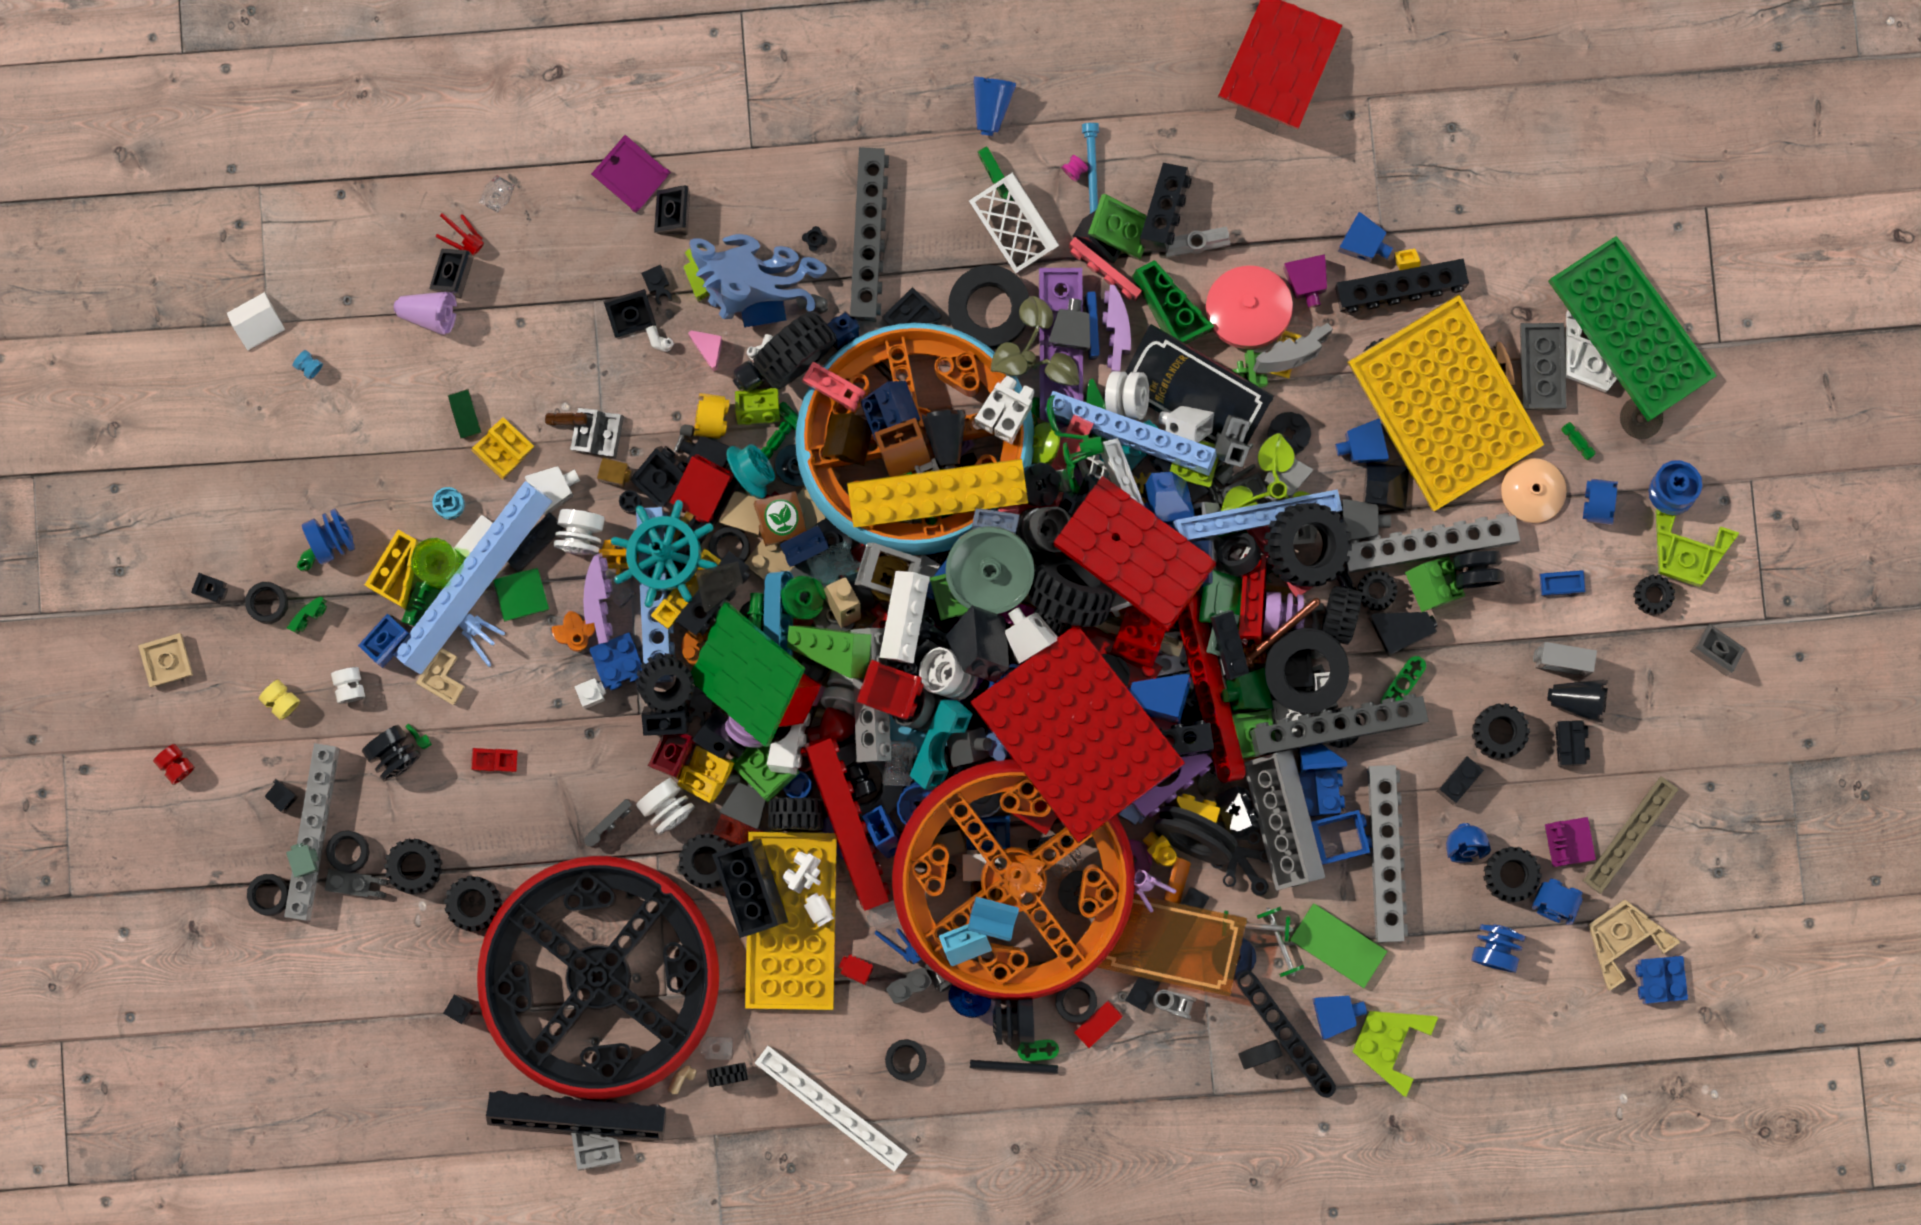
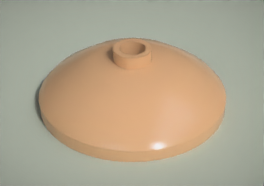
[1501,458,1567,523]

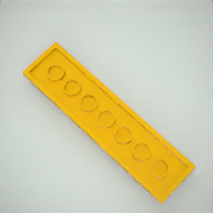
[847,459,1028,527]

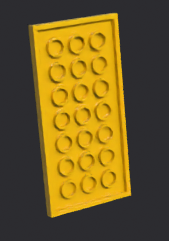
[745,832,837,1010]

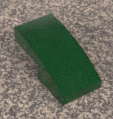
[448,389,481,439]

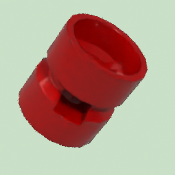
[153,744,195,785]

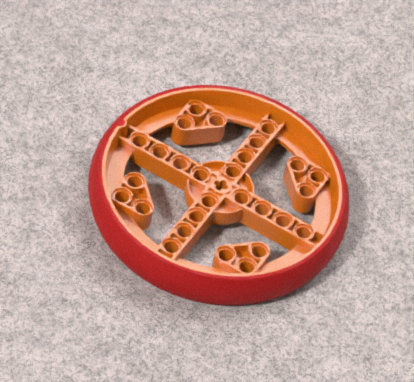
[892,760,1135,1000]

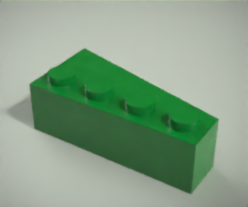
[1132,260,1214,344]

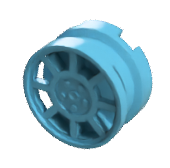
[432,487,465,520]

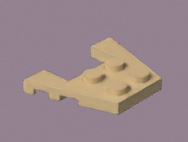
[1588,900,1680,991]

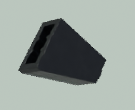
[1369,612,1438,657]

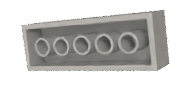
[1244,750,1325,891]

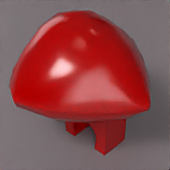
[819,707,855,743]

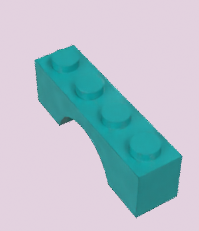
[909,700,973,790]

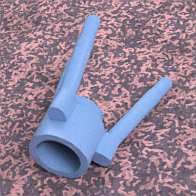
[459,613,505,667]

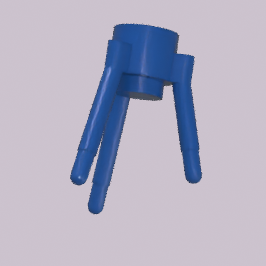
[875,928,921,964]

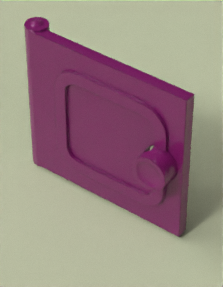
[591,135,671,213]

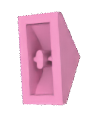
[688,330,723,372]

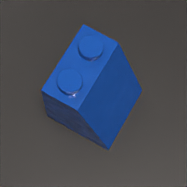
[1127,674,1191,724]

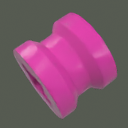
[1061,155,1089,182]

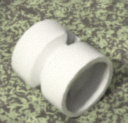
[331,667,365,704]

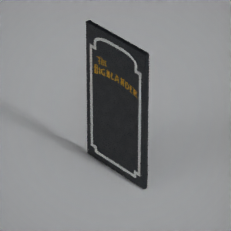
[1125,324,1274,445]

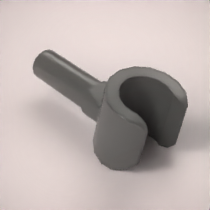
[673,424,694,453]

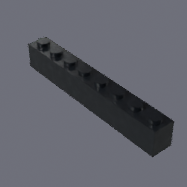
[486,1091,666,1141]

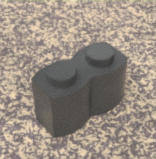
[886,968,932,1004]

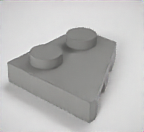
[571,1133,622,1171]

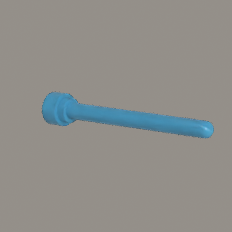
[1082,123,1099,214]

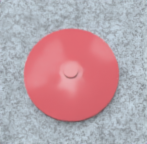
[1206,266,1293,349]

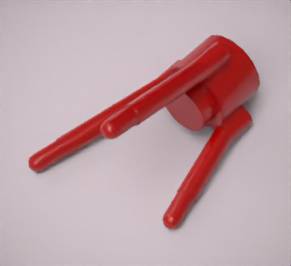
[436,213,484,256]

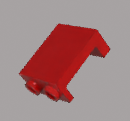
[670,454,734,523]
[856,660,924,720]

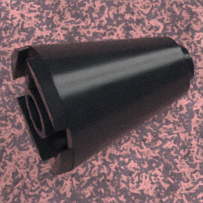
[922,410,966,470]
[1547,679,1608,723]

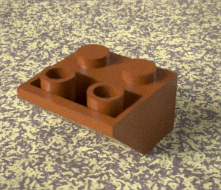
[874,418,931,477]

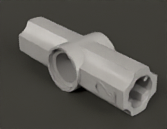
[1165,226,1230,258]

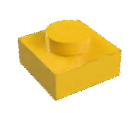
[1394,248,1421,271]

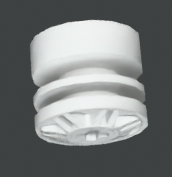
[554,509,605,555]
[919,647,978,700]
[636,777,695,835]

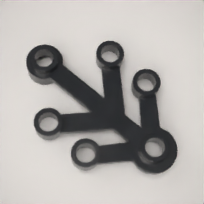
[1211,821,1269,896]

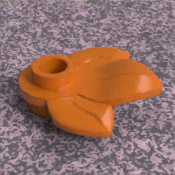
[551,611,595,652]
[1005,858,1045,899]

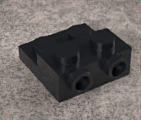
[629,446,688,508]
[1266,644,1314,688]

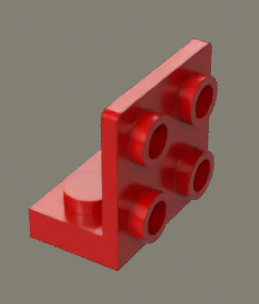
[1111,606,1166,668]

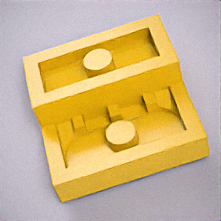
[471,417,534,480]
[677,746,734,803]

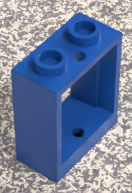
[1311,810,1372,865]

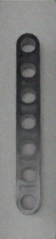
[1235,970,1336,1098]

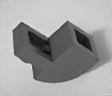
[1215,414,1250,467]

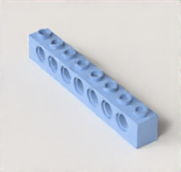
[1045,391,1217,476]
[636,507,675,683]

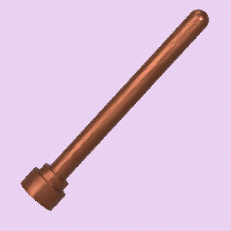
[1245,598,1320,670]

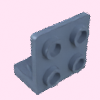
[972,509,1020,534]

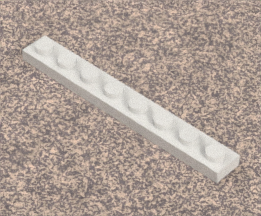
[755,1046,907,1171]

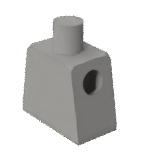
[1264,458,1313,502]

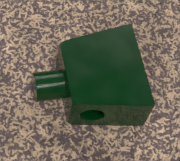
[1221,668,1273,712]

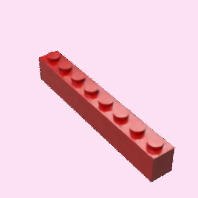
[804,736,890,911]

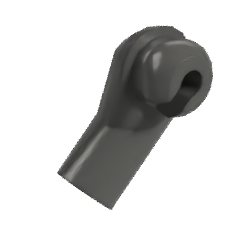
[796,294,828,313]

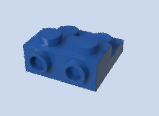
[589,632,642,691]
[1298,769,1345,816]
[1635,956,1688,1004]

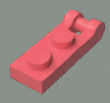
[802,362,866,412]

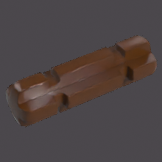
[545,413,587,426]

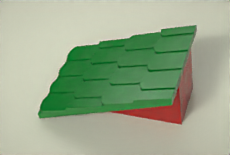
[691,602,822,747]

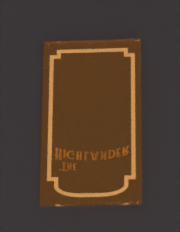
[1097,888,1247,997]

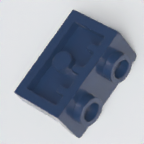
[780,525,829,567]

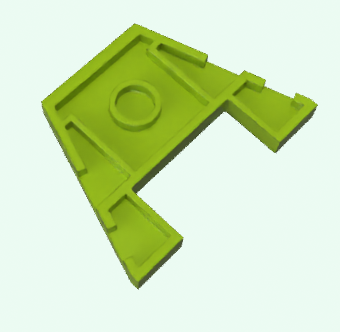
[1655,508,1739,587]
[1352,1011,1438,1097]

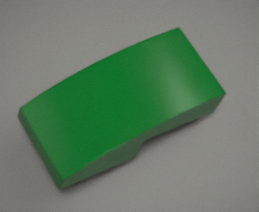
[287,597,327,634]

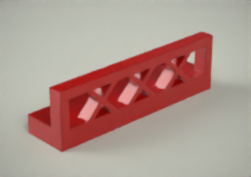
[1239,554,1267,646]

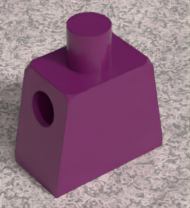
[1283,254,1327,308]

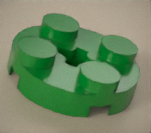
[781,576,825,619]

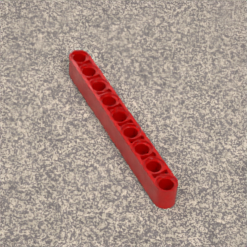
[1177,592,1246,782]

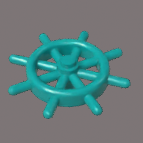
[611,500,717,608]

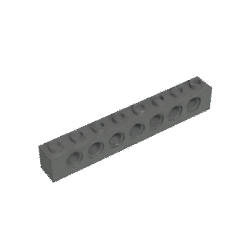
[850,147,889,322]
[1250,694,1429,757]

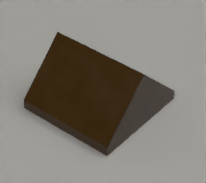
[822,413,872,466]

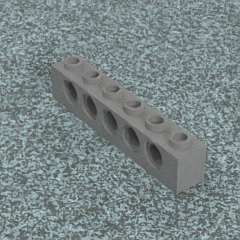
[851,628,891,762]

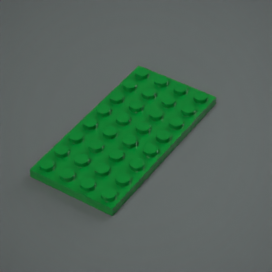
[1548,235,1717,422]

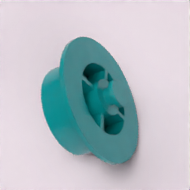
[727,444,775,499]

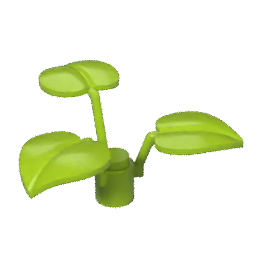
[1221,433,1311,511]

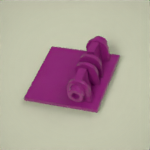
[1545,817,1596,867]

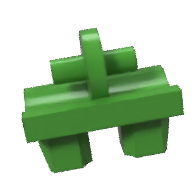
[1231,350,1268,388]

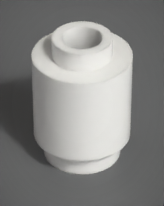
[804,893,834,927]

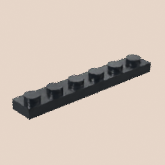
[1125,887,1210,1012]

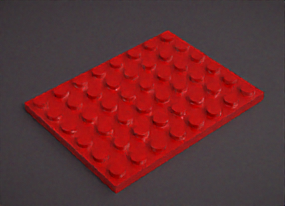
[971,626,1185,843]

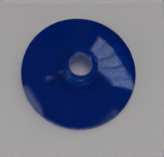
[948,985,991,1018]

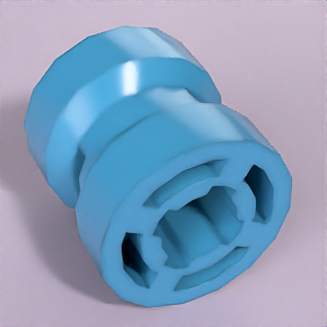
[292,350,323,380]

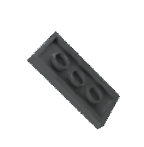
[1520,323,1567,410]

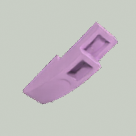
[1102,285,1131,372]
[583,553,613,644]

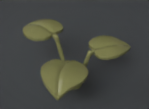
[991,296,1080,386]

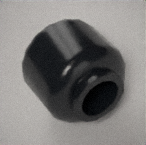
[732,360,764,392]

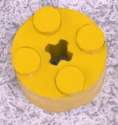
[694,393,729,439]

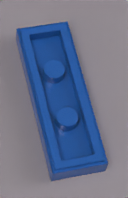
[1085,292,1100,360]

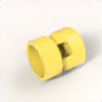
[258,679,300,721]

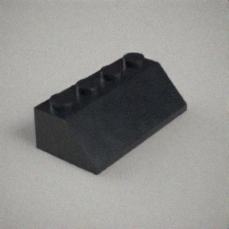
[712,838,788,938]

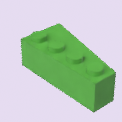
[787,626,872,678]

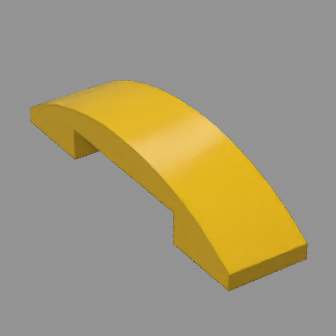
[651,549,721,629]

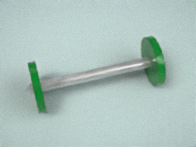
[1257,906,1305,978]
[1220,910,1293,942]

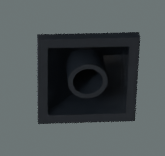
[1072,210,1121,263]
[1363,463,1409,510]

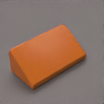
[1164,857,1191,904]

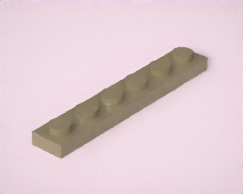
[1582,776,1679,894]

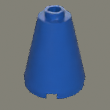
[973,76,1016,136]

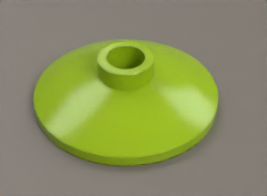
[1032,422,1060,464]

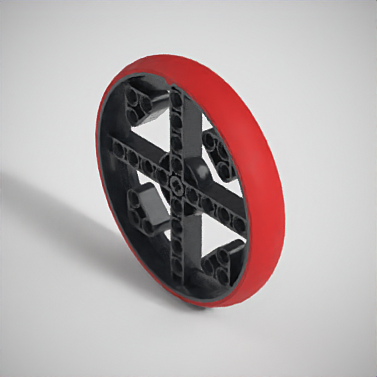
[477,856,719,1099]

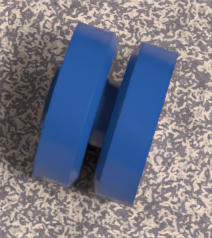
[1648,460,1703,515]

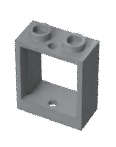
[854,543,922,597]
[1533,642,1597,677]

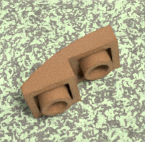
[1491,342,1515,387]

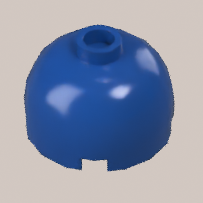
[1446,823,1491,863]

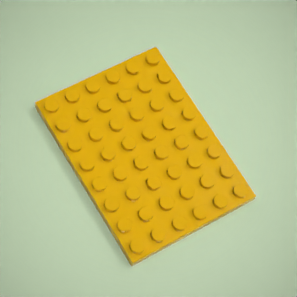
[1347,295,1544,511]

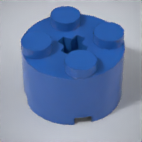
[1583,479,1618,525]
[1532,879,1583,925]

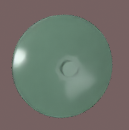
[946,526,1034,614]

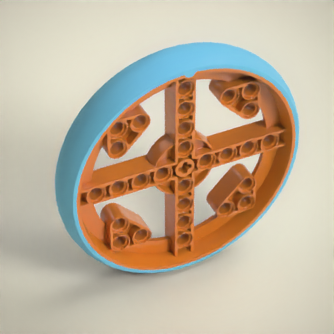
[795,323,1034,555]

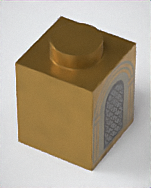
[597,458,632,488]

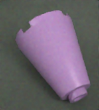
[394,292,457,335]

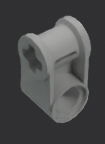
[1152,990,1197,1020]

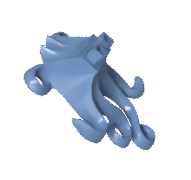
[689,234,827,319]

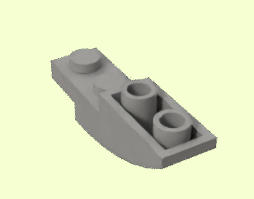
[1253,323,1333,373]

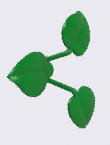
[1047,395,1104,493]

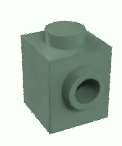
[286,843,319,878]

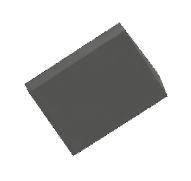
[1690,624,1745,676]

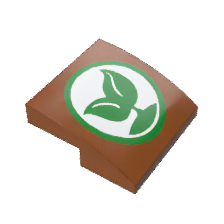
[753,491,806,547]

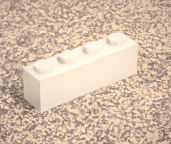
[880,571,930,663]

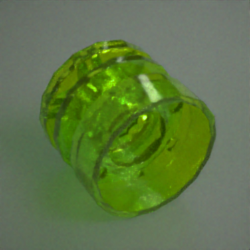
[411,538,463,589]

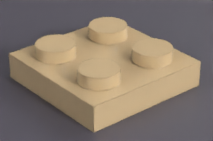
[138,633,193,688]

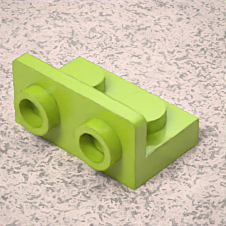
[735,388,780,425]

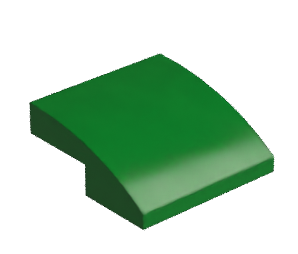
[493,568,549,622]

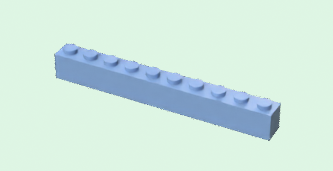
[393,481,553,675]

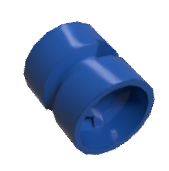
[784,771,813,798]

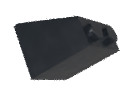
[946,605,1009,683]

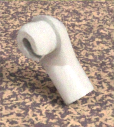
[747,334,773,360]

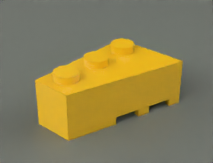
[364,529,421,610]

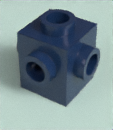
[827,312,860,351]

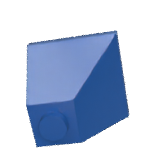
[1144,472,1195,523]
[1298,744,1347,773]

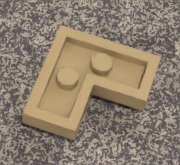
[416,648,465,706]

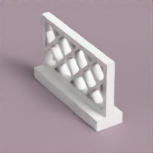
[969,172,1059,273]
[1077,438,1145,507]

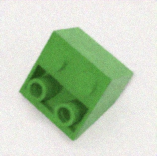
[1405,556,1465,612]

